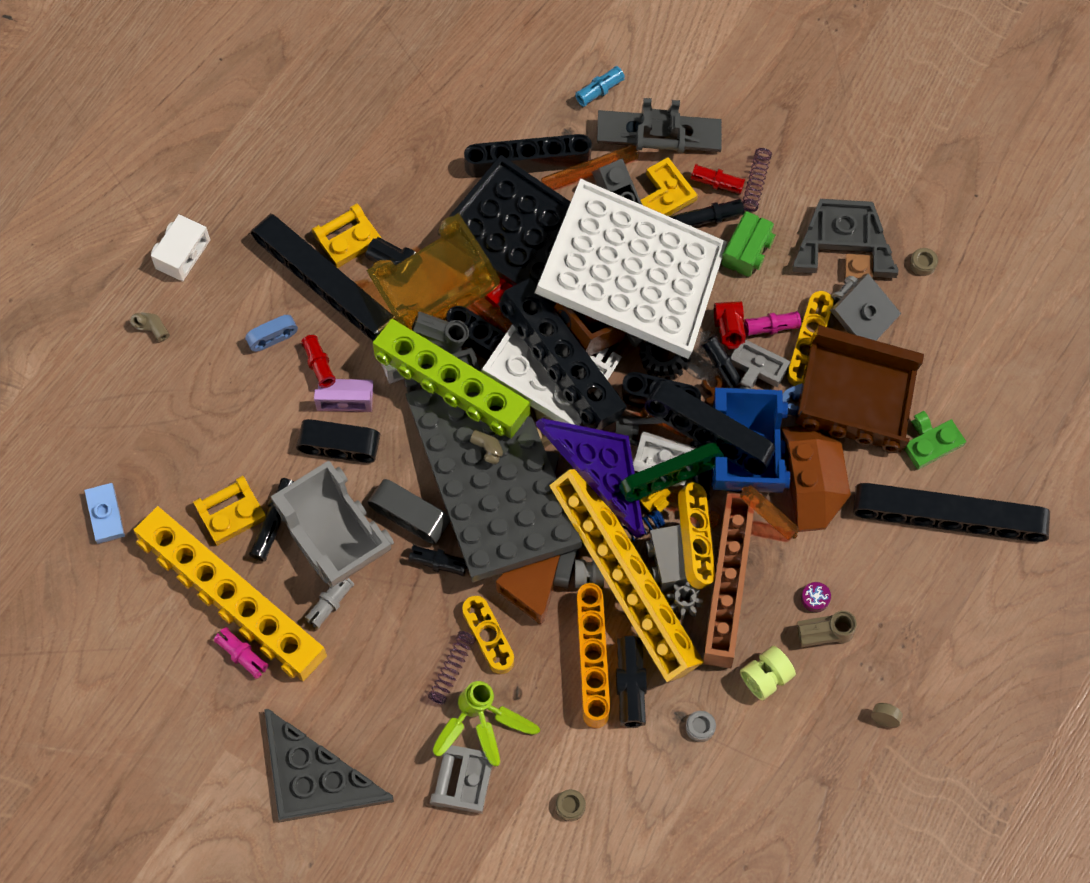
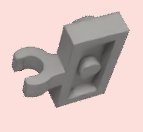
[730,340,791,389]

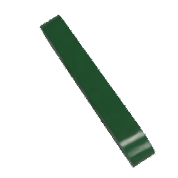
[619,443,724,502]

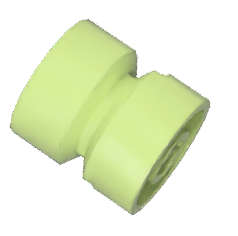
[740,646,796,701]

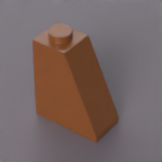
[496,554,561,625]

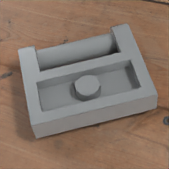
[430,745,493,814]

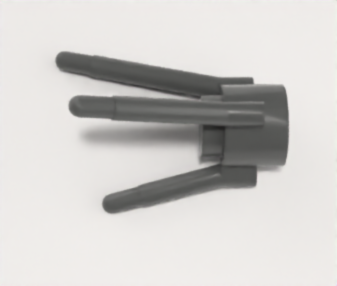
[616,415,663,447]

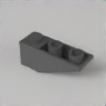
[592,158,642,205]

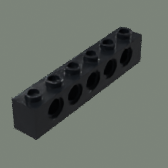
[498,278,627,430]

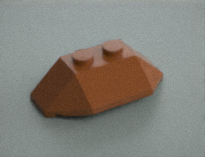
[781,426,851,532]

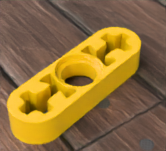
[463,596,514,674]

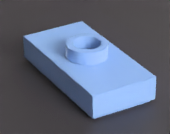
[84,483,125,544]

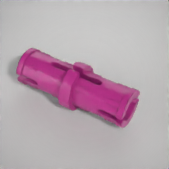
[744,311,801,336]
[214,627,268,679]

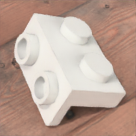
[633,431,697,487]

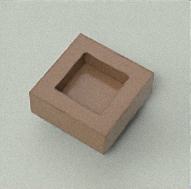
[844,253,873,282]

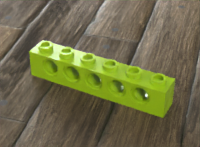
[373,319,530,439]

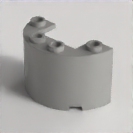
[271,461,394,588]

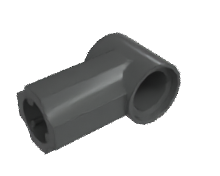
[411,311,469,354]

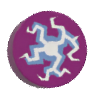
[801,582,831,612]

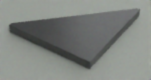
[264,709,394,822]

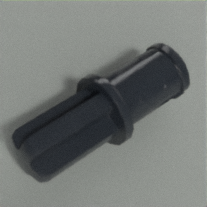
[701,335,741,388]

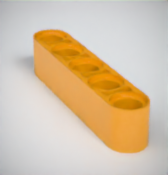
[577,583,610,729]

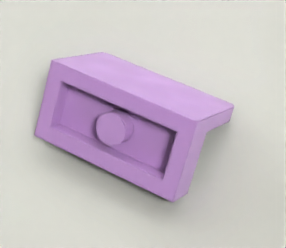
[314,379,373,412]

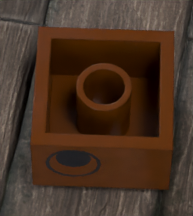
[554,303,627,356]

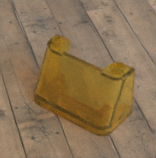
[366,213,500,329]

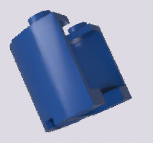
[711,388,790,493]

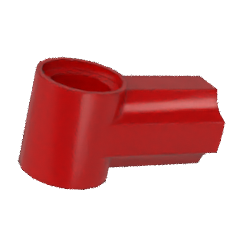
[714,301,746,349]

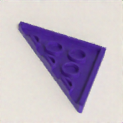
[536,418,645,538]

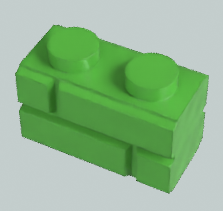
[721,211,776,277]

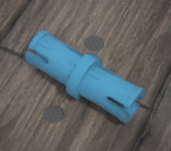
[575,66,625,107]

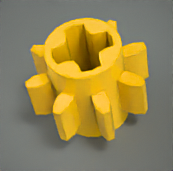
[639,488,671,512]

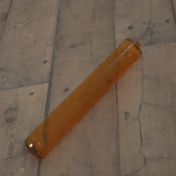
[541,145,639,190]

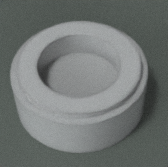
[686,711,716,742]

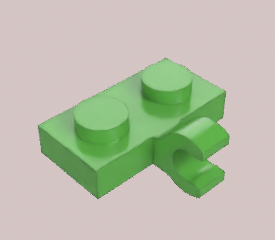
[904,411,966,470]

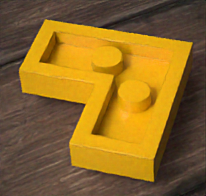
[640,157,698,216]

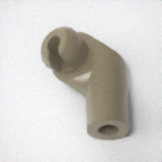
[130,313,170,342]
[470,430,503,465]

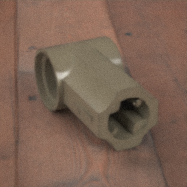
[797,611,857,647]

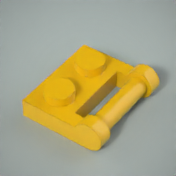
[311,203,381,268]
[193,475,266,546]

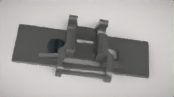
[597,98,722,153]

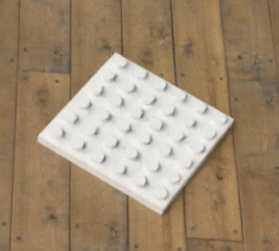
[535,178,727,359]

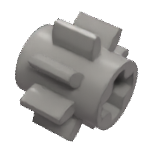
[667,582,703,620]

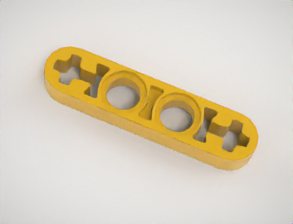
[787,291,834,386]
[678,482,715,589]

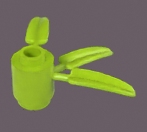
[433,681,540,766]

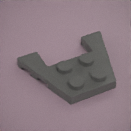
[792,199,898,278]

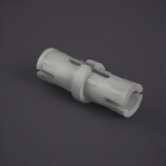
[304,578,354,629]

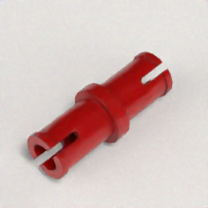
[690,164,745,195]
[301,335,336,388]

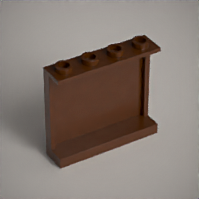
[795,325,924,453]

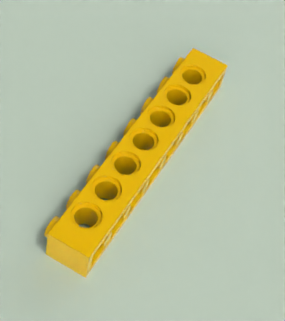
[549,469,704,682]
[134,506,327,682]

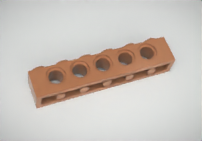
[703,492,756,669]

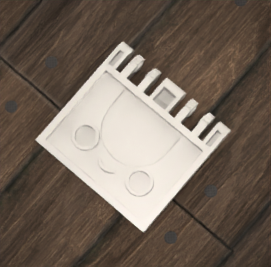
[481,312,622,426]

